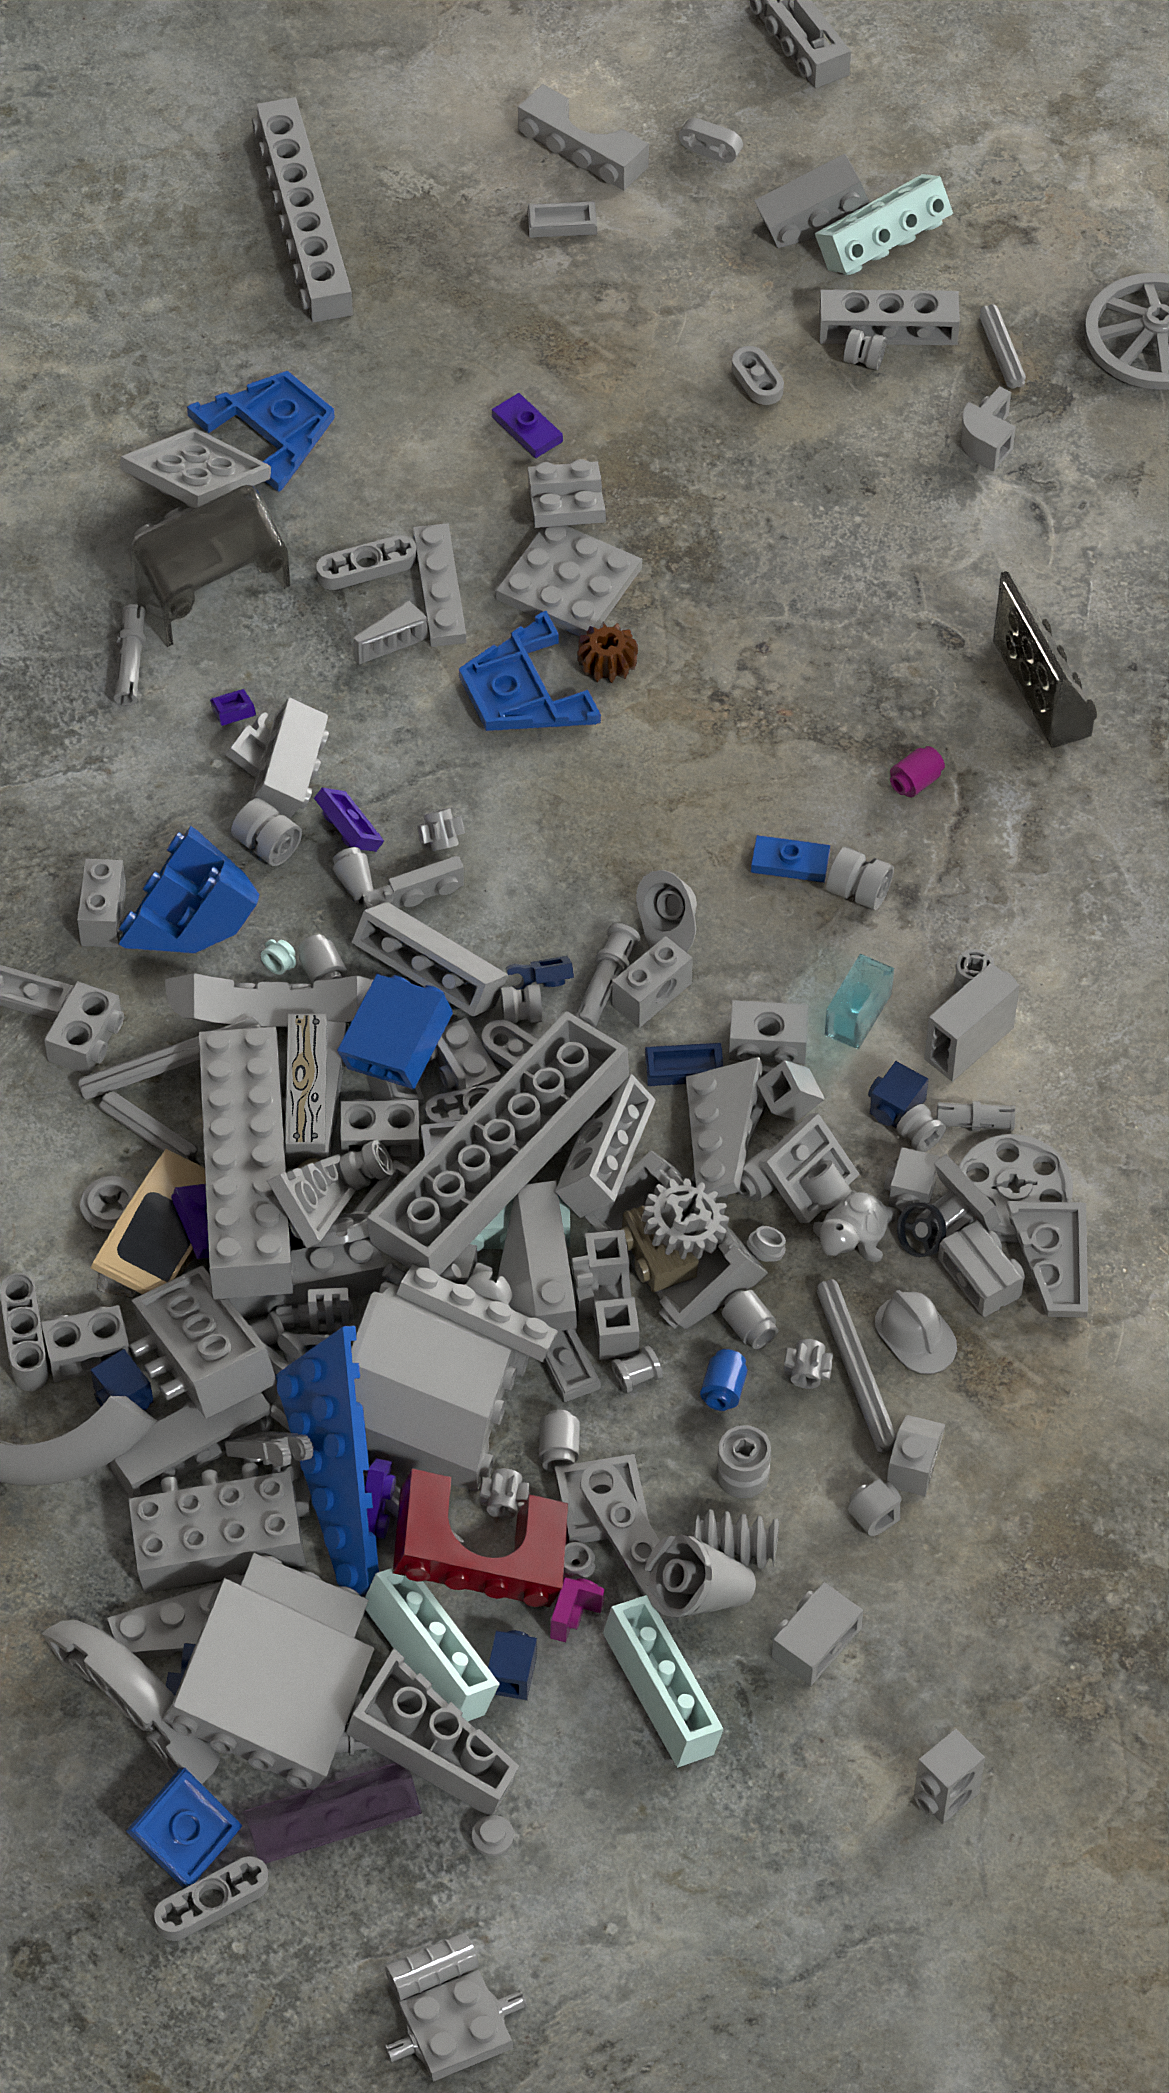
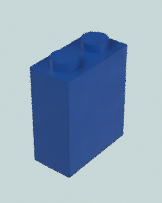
[337,974,453,1089]

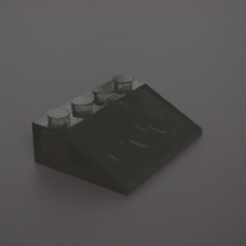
[993,571,1097,748]

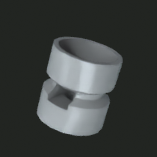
[231,798,302,866]
[826,846,894,910]
[717,1425,771,1499]

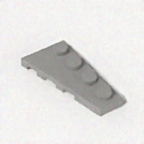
[267,1154,356,1248]

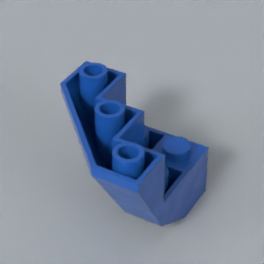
[118,826,260,953]

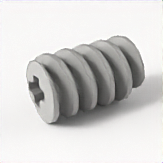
[694,1509,779,1569]

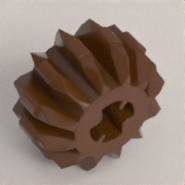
[577,622,638,683]

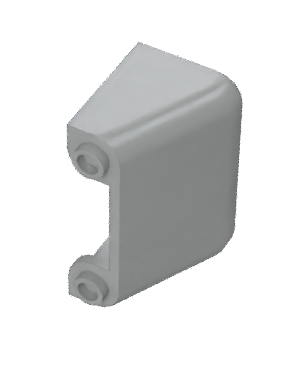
[585,1150,768,1329]

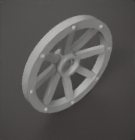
[1085,273,1169,390]

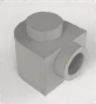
[848,1478,902,1536]

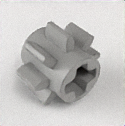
[417,808,465,851]
[783,1339,833,1389]
[479,1468,530,1519]

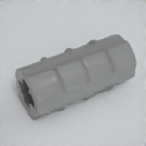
[385,1932,479,2001]

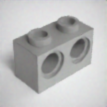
[77,859,126,948]
[44,981,124,1075]
[341,1098,420,1160]
[41,1305,131,1383]
[914,1729,985,1824]

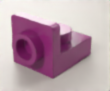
[550,1577,604,1643]

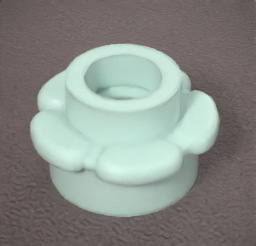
[261,939,296,975]

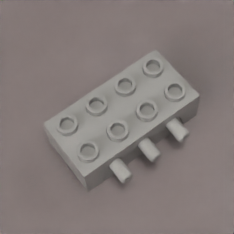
[129,1266,277,1419]
[129,1463,306,1593]

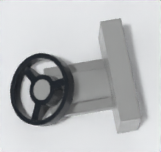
[897,1154,1001,1257]

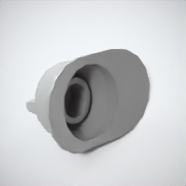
[636,870,697,953]
[875,1290,957,1374]

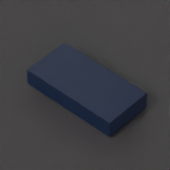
[645,1043,724,1086]

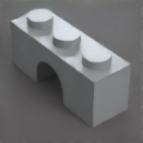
[585,1229,640,1360]

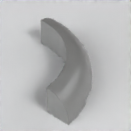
[165,973,373,1027]
[0,1396,157,1486]
[41,1620,220,1784]

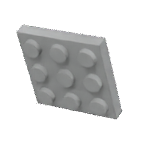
[120,428,271,509]
[496,525,642,637]

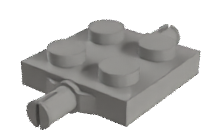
[384,1970,527,2082]

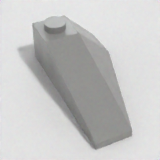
[497,1181,577,1331]

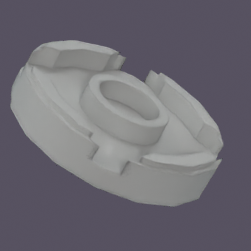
[300,1212,371,1247]

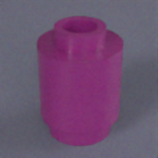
[890,746,945,798]

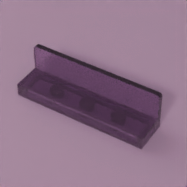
[242,1763,422,1864]

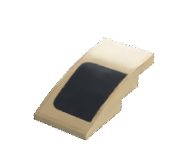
[91,1149,206,1294]

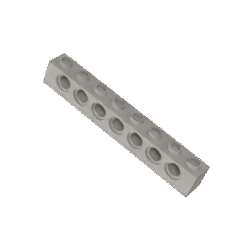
[252,97,353,322]

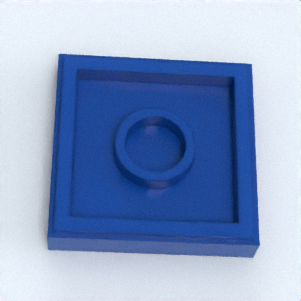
[126,1767,243,1889]

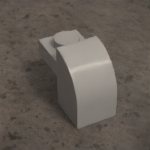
[961,386,1016,471]

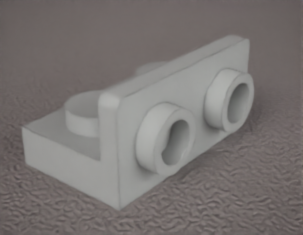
[429,1018,500,1091]

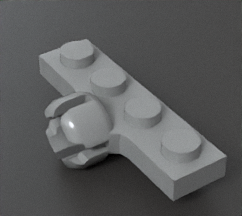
[396,1264,558,1362]

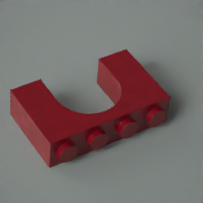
[392,1469,568,1607]

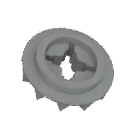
[80,1176,138,1234]

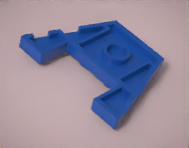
[187,370,335,492]
[459,611,601,731]

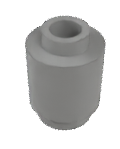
[299,934,348,985]
[738,1147,776,1202]
[722,1290,778,1349]
[539,1410,580,1473]

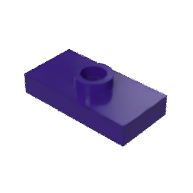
[492,393,563,459]

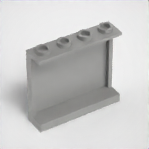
[162,1578,374,1791]

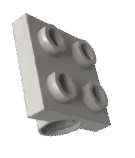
[759,1113,860,1223]

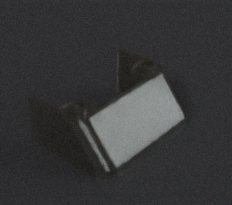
[131,485,290,647]

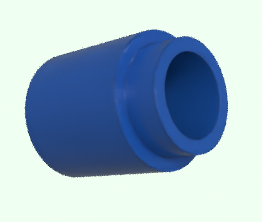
[700,1349,748,1411]

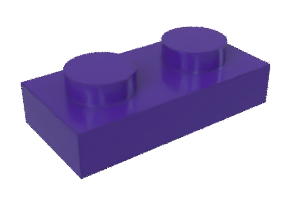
[314,787,384,852]
[365,1458,396,1543]

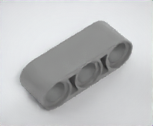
[0,1273,49,1391]

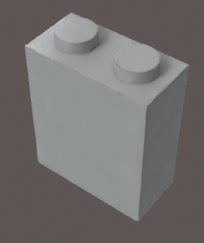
[924,963,1020,1082]

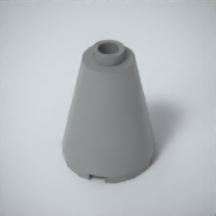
[645,1535,756,1618]

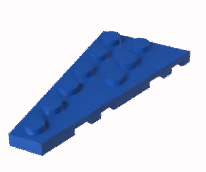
[275,1326,379,1597]

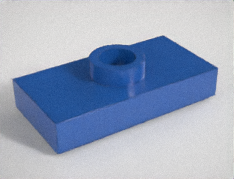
[751,835,830,883]

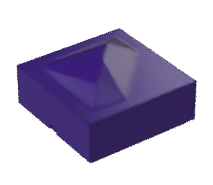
[210,689,256,726]

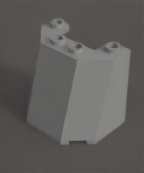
[351,1282,529,1492]

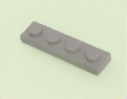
[413,523,467,647]

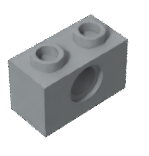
[612,936,693,1028]
[729,1000,809,1064]

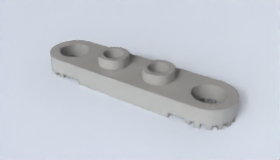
[580,1462,660,1596]

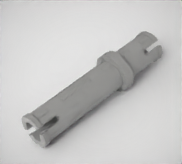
[114,604,146,706]

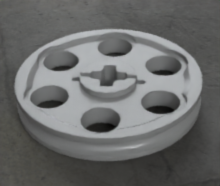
[959,1134,1073,1243]

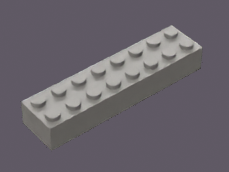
[367,1011,629,1276]
[199,1027,293,1300]

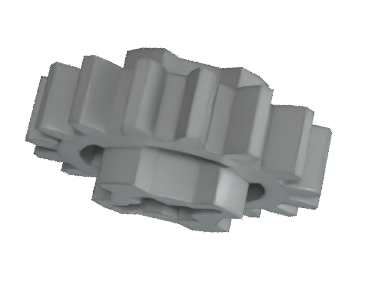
[641,1178,729,1259]

